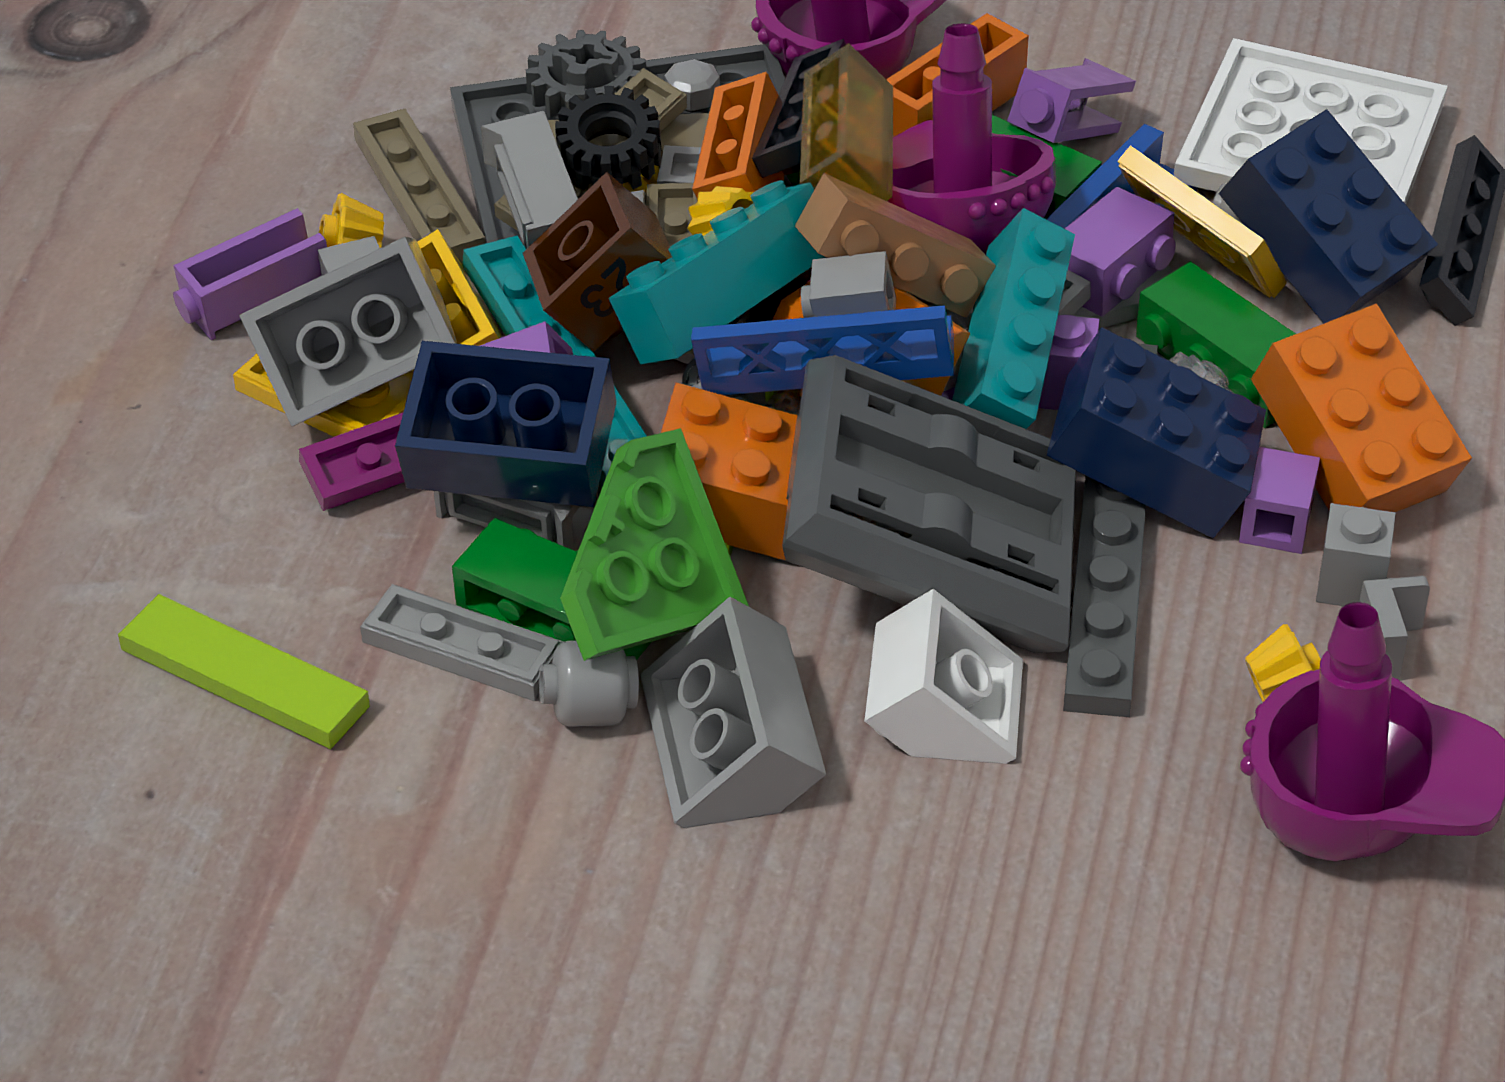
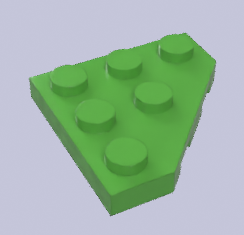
[560,428,749,661]

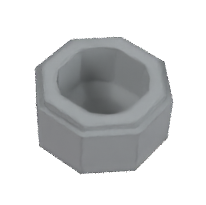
[664,59,720,111]

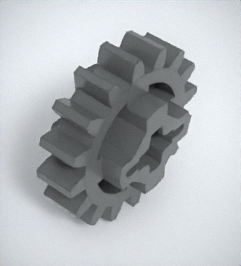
[525,30,646,118]

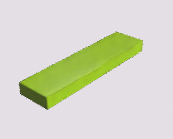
[118,594,370,749]

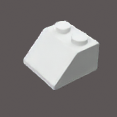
[864,589,1023,764]

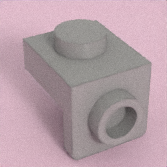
[1359,576,1430,680]

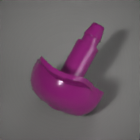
[751,0,946,93]
[848,23,1056,255]
[1240,602,1505,862]

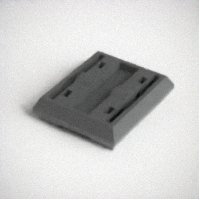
[782,355,1076,653]

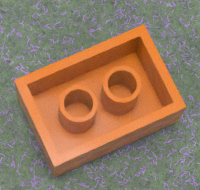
[1251,303,1472,512]
[661,382,798,560]

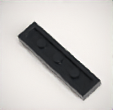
[752,39,853,178]
[1419,135,1505,326]

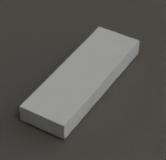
[360,584,564,701]

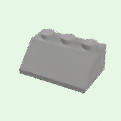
[239,237,457,427]
[640,597,826,828]

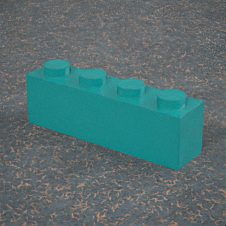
[609,180,825,364]
[952,208,1075,429]

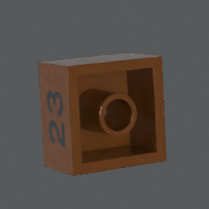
[523,172,672,352]

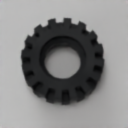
[555,86,662,190]

